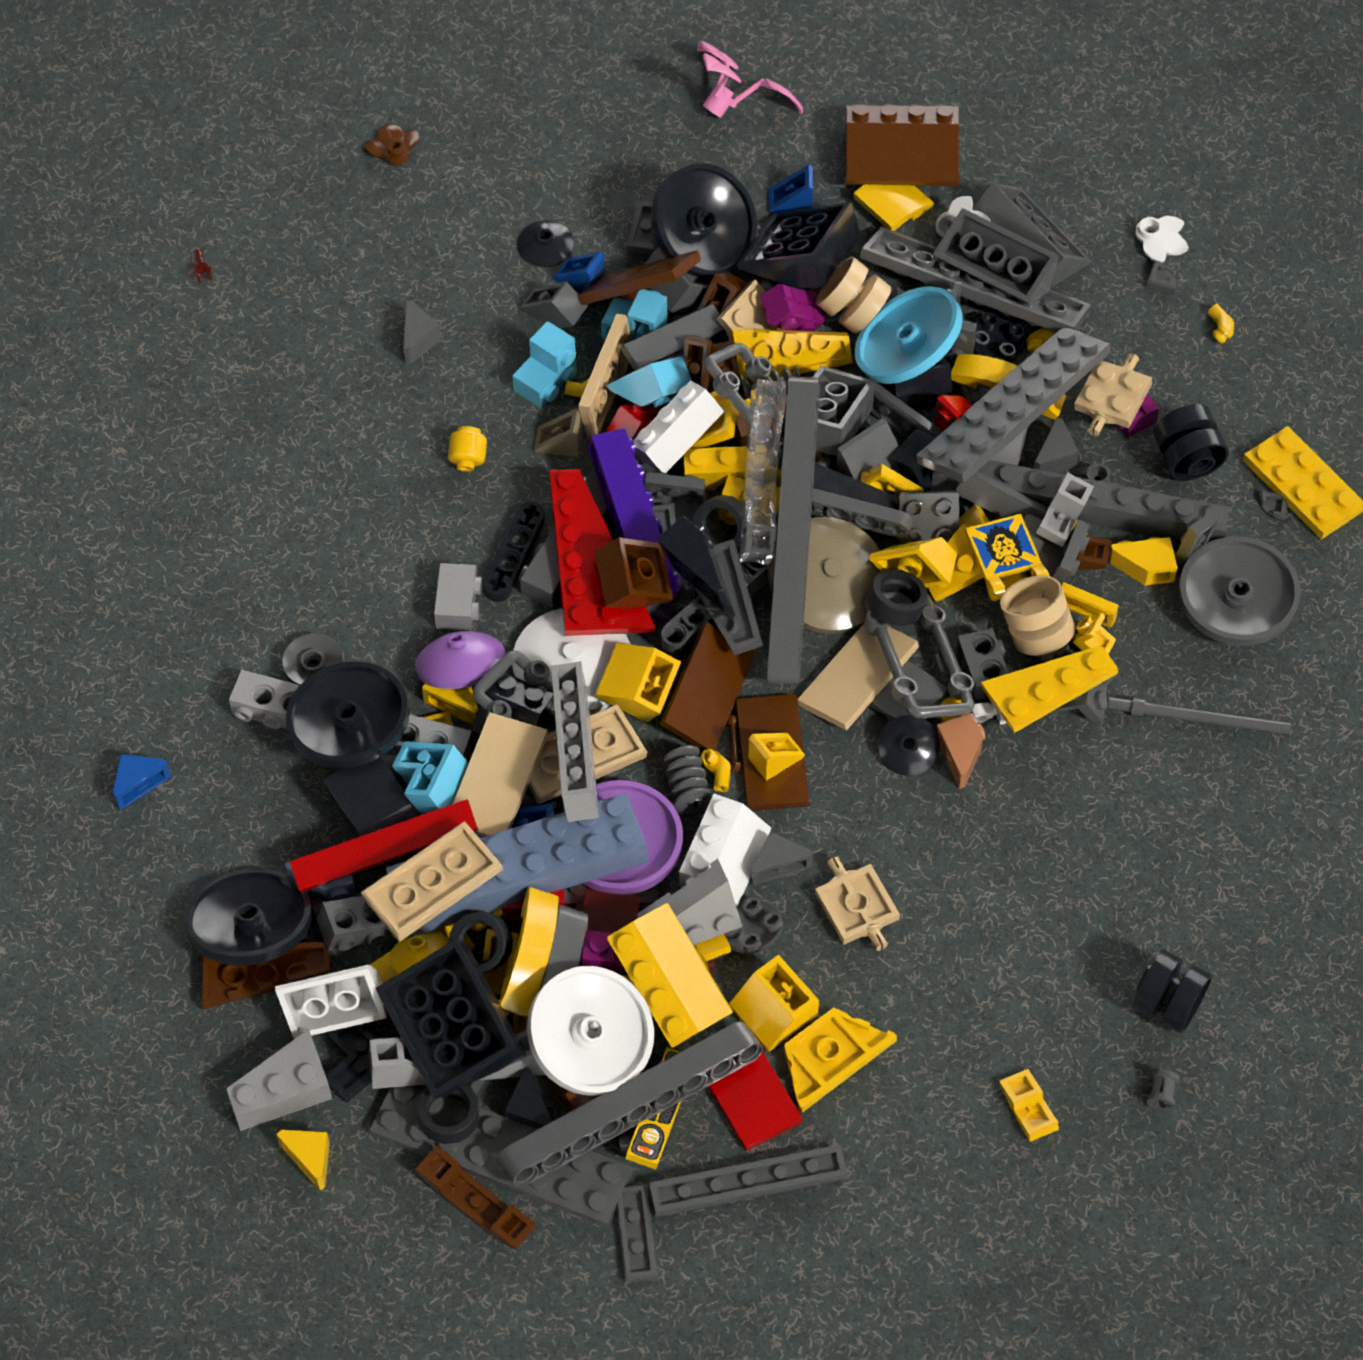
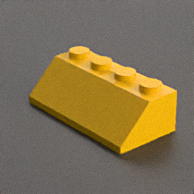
[607,903,733,1048]

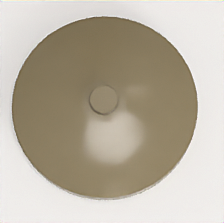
[768,517,885,634]

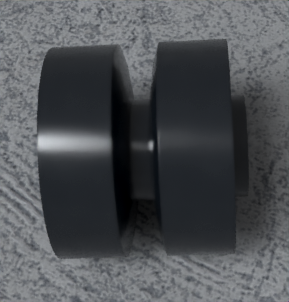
[1153,404,1229,481]
[1132,949,1213,1034]

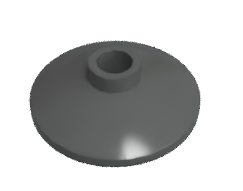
[282,634,343,685]

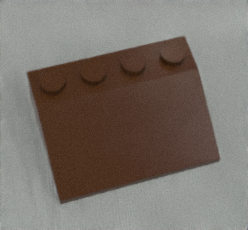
[846,104,959,186]

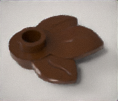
[364,124,419,165]

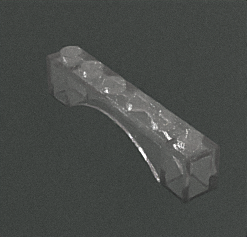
[739,379,787,564]

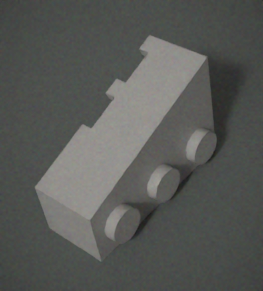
[637,858,742,945]
[226,1029,332,1131]

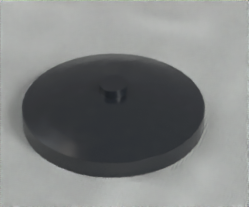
[651,163,757,278]
[286,661,410,768]
[185,868,312,965]

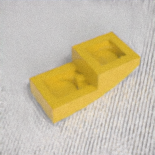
[999,1069,1059,1142]

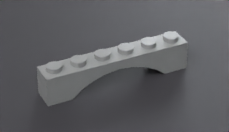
[370,1029,546,1089]

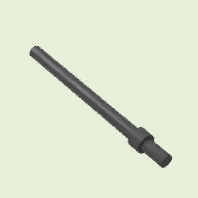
[1107,697,1291,735]

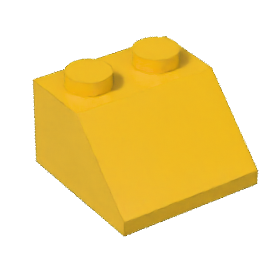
[869,537,957,587]

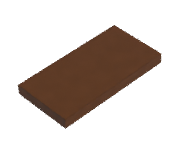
[578,250,701,305]
[660,622,756,751]
[736,694,809,811]

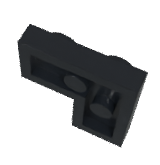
[326,1024,376,1103]

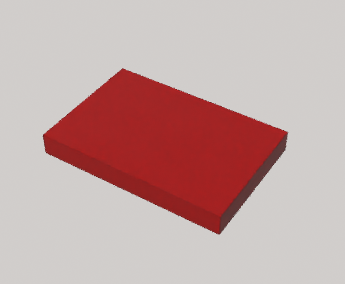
[708,1051,803,1151]

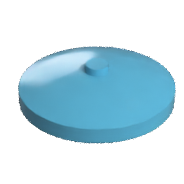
[855,287,963,384]

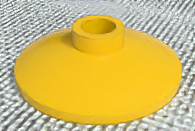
[389,931,449,974]

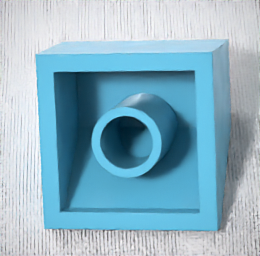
[607,356,692,408]

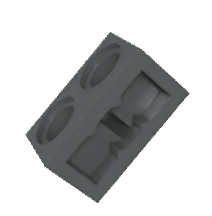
[956,628,1013,701]
[316,896,390,951]

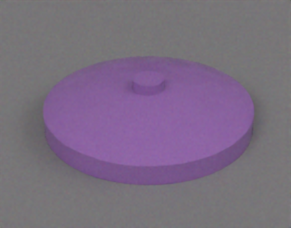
[564,780,683,895]

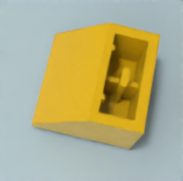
[594,642,681,723]
[729,955,819,1052]

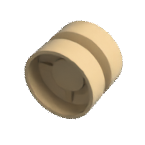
[815,256,891,334]
[1000,576,1075,656]

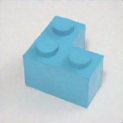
[601,289,668,340]
[513,321,577,408]
[392,741,469,815]

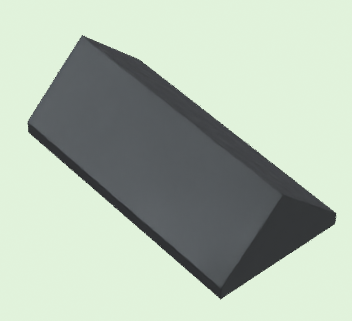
[932,208,1059,305]

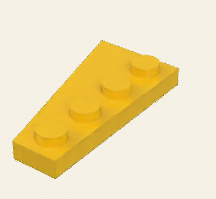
[731,328,853,381]

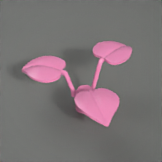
[698,41,803,118]

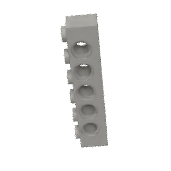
[551,661,599,822]

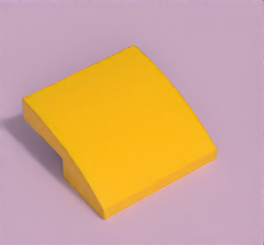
[854,185,934,231]

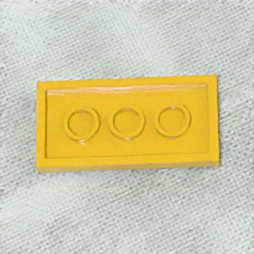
[1243,426,1363,540]

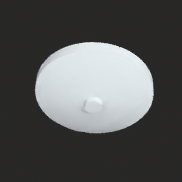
[512,608,630,715]
[527,966,654,1096]

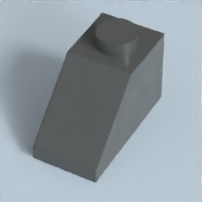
[519,282,588,329]

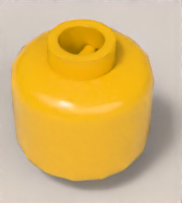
[448,426,487,471]

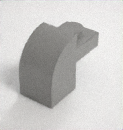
[1036,473,1094,547]

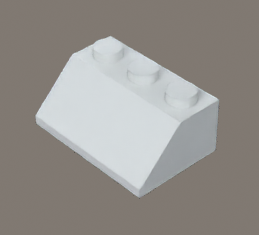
[634,381,724,473]
[679,794,771,908]
[275,965,387,1039]

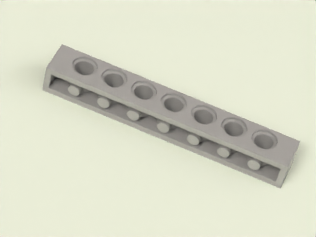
[229,670,474,761]

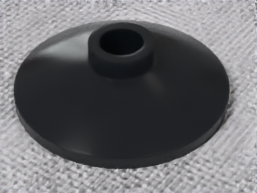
[518,220,574,267]
[878,715,940,776]

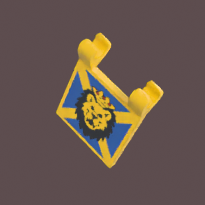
[965,514,1050,601]

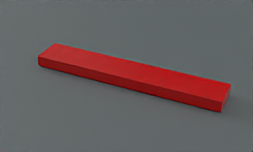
[290,799,479,893]

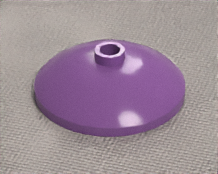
[415,631,506,689]

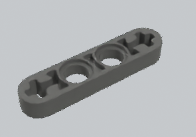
[811,488,913,538]

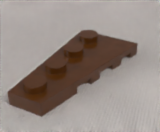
[202,942,331,1010]

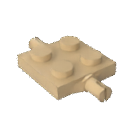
[716,280,781,341]
[1074,353,1152,436]
[815,857,900,951]

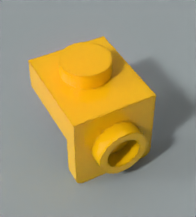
[1072,612,1116,654]

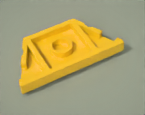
[784,1008,897,1113]

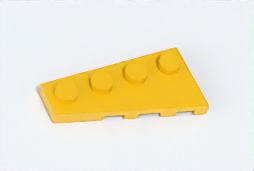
[981,645,1118,733]

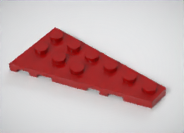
[549,469,656,636]

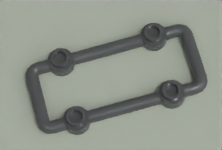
[705,342,831,470]
[864,591,974,718]
[473,650,624,784]

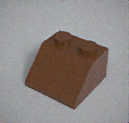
[594,537,673,609]

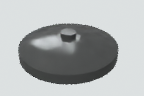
[1179,536,1301,646]

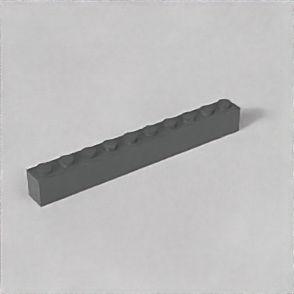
[931,460,1230,542]

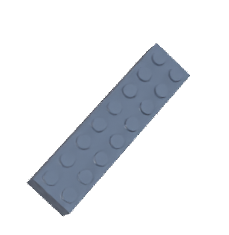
[386,793,648,938]

